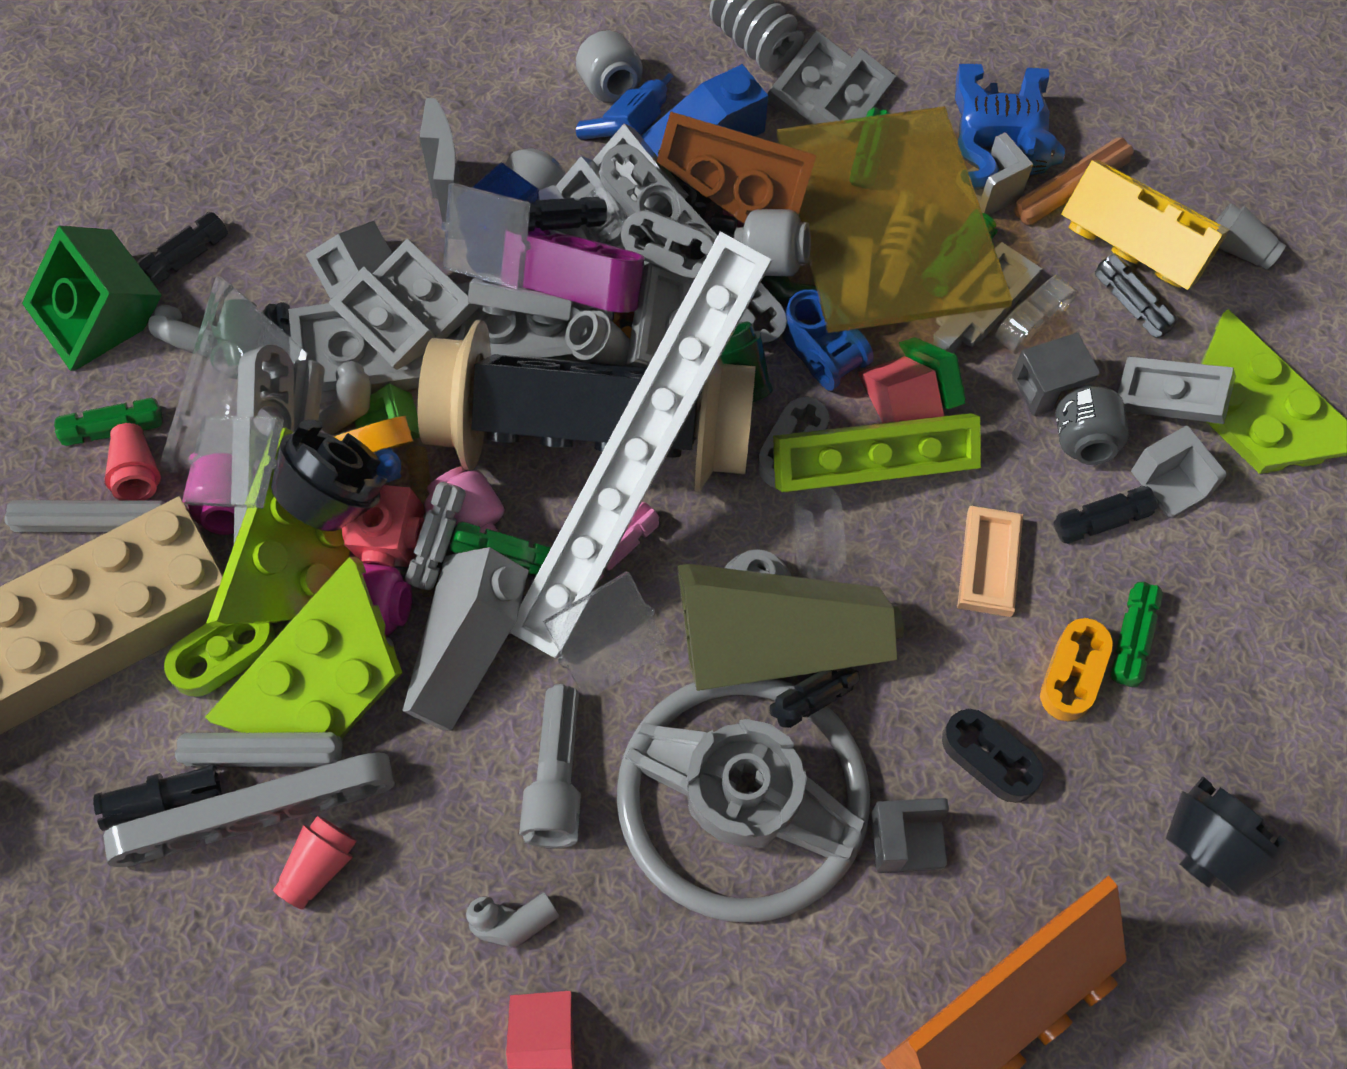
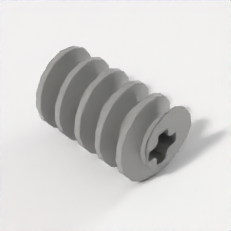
[709,0,805,72]

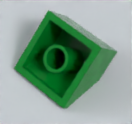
[22,225,162,371]

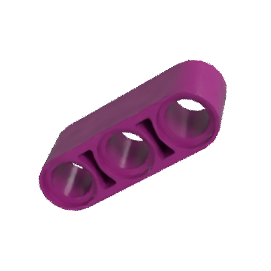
[503,227,644,313]

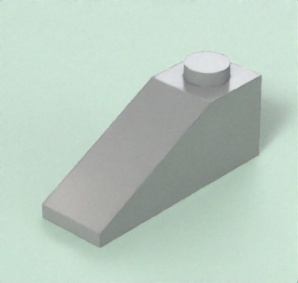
[402,547,529,731]

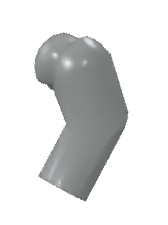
[148,305,216,358]
[318,361,371,436]
[466,892,560,947]

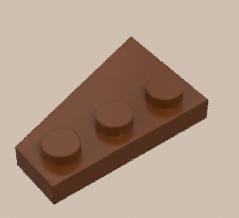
[657,111,817,223]

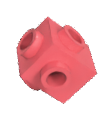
[342,485,425,567]

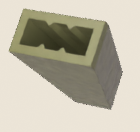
[677,564,904,691]

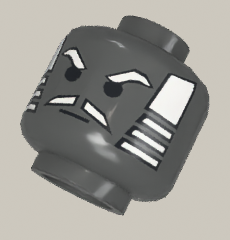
[1055,385,1130,465]

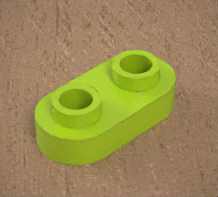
[164,623,275,697]

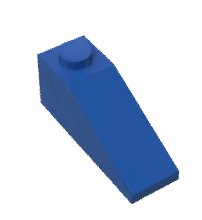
[641,64,768,156]

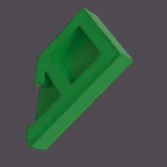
[899,337,966,409]

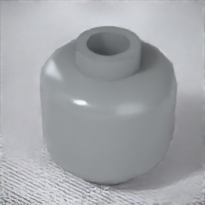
[576,30,643,102]
[734,209,811,276]

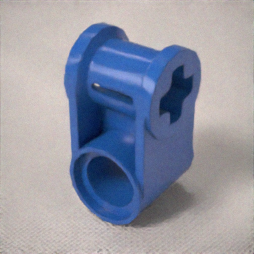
[783,289,874,391]

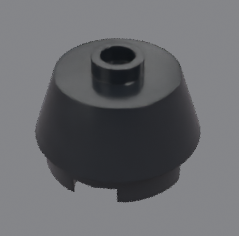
[271,420,387,531]
[1166,777,1294,897]

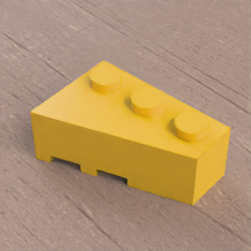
[1061,160,1230,290]

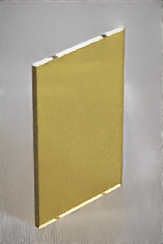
[777,106,1012,333]

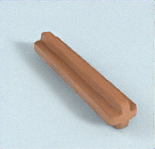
[1014,137,1134,225]

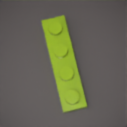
[773,413,981,492]

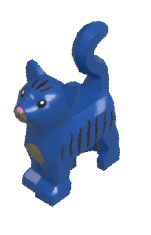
[955,64,1066,190]

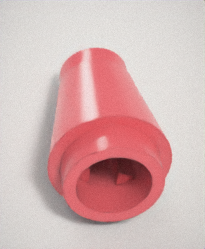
[105,423,161,500]
[273,815,357,910]

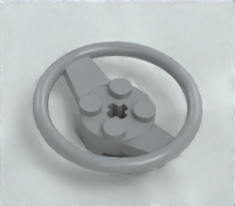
[617,678,870,922]

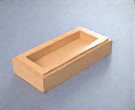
[957,506,1023,617]

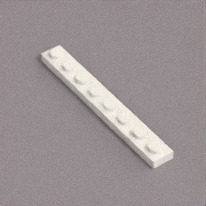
[509,231,772,658]

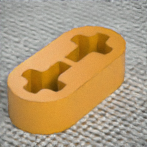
[333,416,413,452]
[1040,618,1113,722]

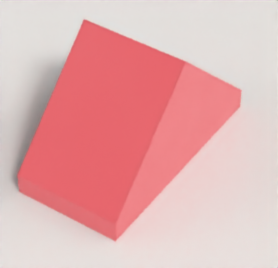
[858,356,944,423]
[506,991,575,1069]

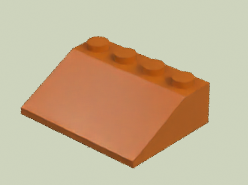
[880,875,1127,1069]

